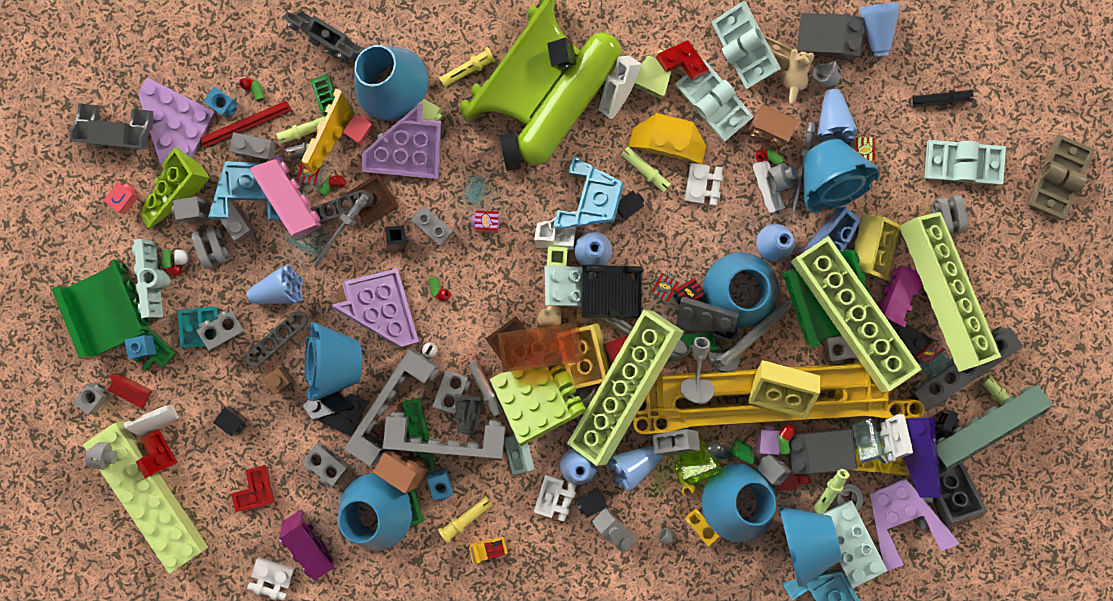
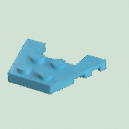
[554,156,624,229]
[208,161,282,221]
[782,570,860,601]

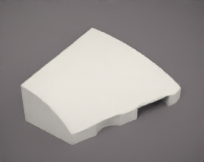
[534,211,577,250]
[123,405,180,436]

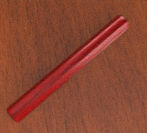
[201,101,291,147]

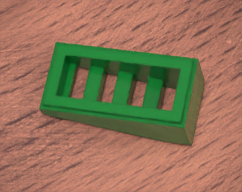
[310,73,335,116]
[729,439,754,464]

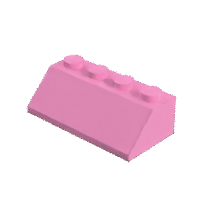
[250,159,321,239]

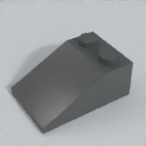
[797,13,864,61]
[789,429,857,474]
[933,462,988,529]

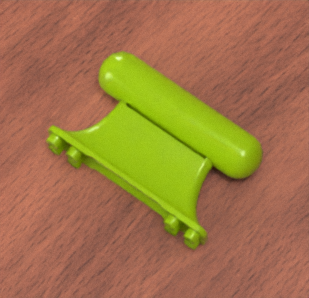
[459,0,622,165]

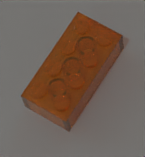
[498,322,584,372]

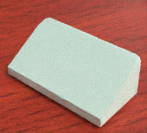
[504,435,535,475]

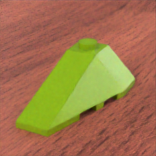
[140,147,210,228]

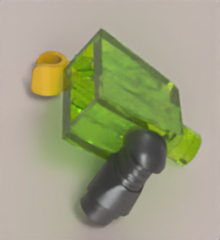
[675,441,730,496]

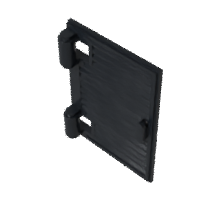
[582,265,644,318]

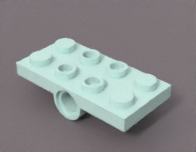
[711,1,781,89]
[674,59,754,142]
[924,140,1006,185]
[132,239,171,318]
[544,266,596,307]
[822,500,887,588]

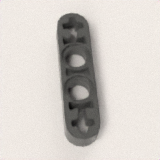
[310,190,373,224]
[245,311,308,367]

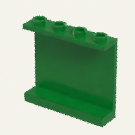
[782,249,872,348]
[52,259,151,360]

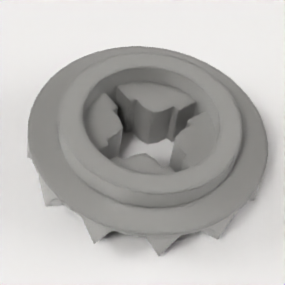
[833,483,863,511]

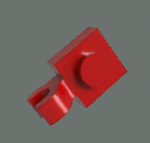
[776,471,811,491]

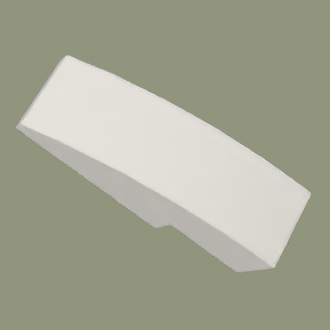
[598,56,642,119]

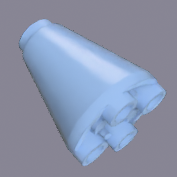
[860,2,900,56]
[817,89,857,143]
[756,224,795,262]
[574,232,612,265]
[247,265,303,304]
[607,446,663,491]
[560,448,598,485]

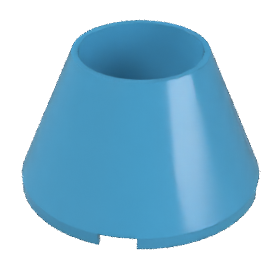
[354,45,428,120]
[803,139,880,212]
[703,252,779,329]
[305,322,362,401]
[702,464,776,542]
[338,473,413,551]
[779,507,842,587]

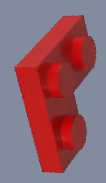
[656,40,709,81]
[136,430,178,479]
[231,465,275,512]

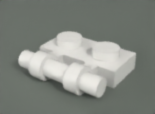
[684,163,723,206]
[880,414,913,462]
[534,474,576,521]
[247,557,295,601]

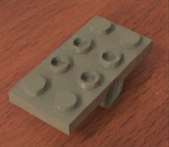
[1027,134,1095,220]

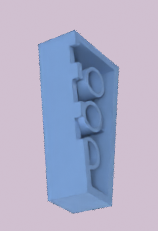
[790,207,860,269]

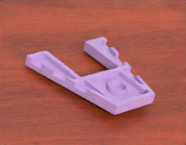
[870,478,960,571]

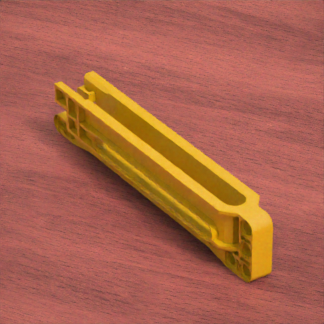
[632,363,924,434]

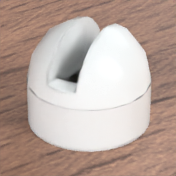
[174,250,190,265]
[422,342,438,358]

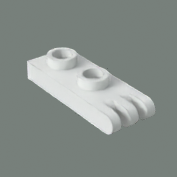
[753,161,785,213]

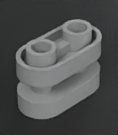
[932,194,968,235]
[192,225,230,269]

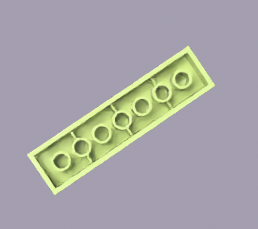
[899,212,1001,372]
[791,236,922,392]
[567,310,684,466]
[83,421,209,574]

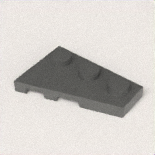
[676,297,739,332]

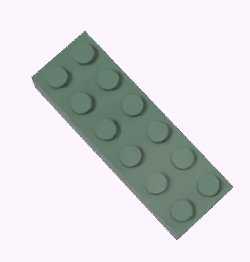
[936,385,1053,472]

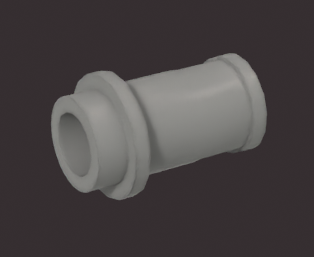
[287,142,309,159]

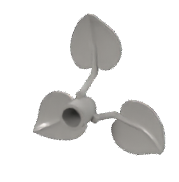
[667,337,742,404]

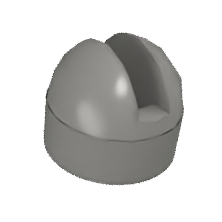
[658,527,675,545]

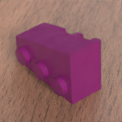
[876,265,922,327]
[279,509,334,581]

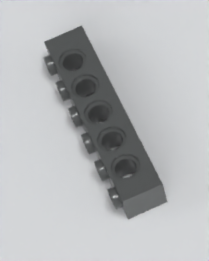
[909,326,1023,411]

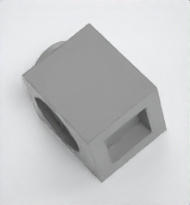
[73,383,109,415]
[757,454,792,485]

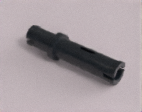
[912,89,974,108]

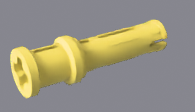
[439,47,496,88]
[438,496,493,543]

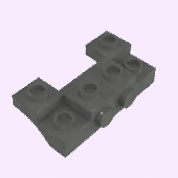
[283,9,365,63]
[70,103,153,151]

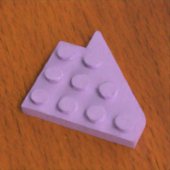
[138,77,216,166]
[362,103,441,179]
[331,268,419,347]

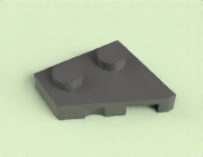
[454,394,483,435]

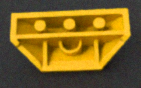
[628,113,707,164]

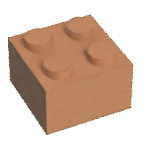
[747,104,799,149]
[373,449,430,493]

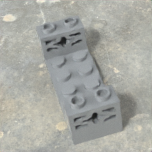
[344,349,439,466]
[383,412,505,459]

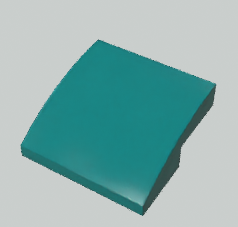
[177,307,218,348]

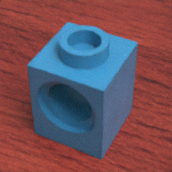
[203,87,238,118]
[124,335,156,359]
[427,467,453,500]

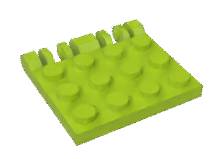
[490,345,586,446]

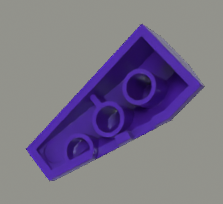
[903,417,941,498]

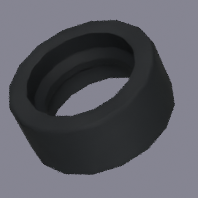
[500,133,521,171]

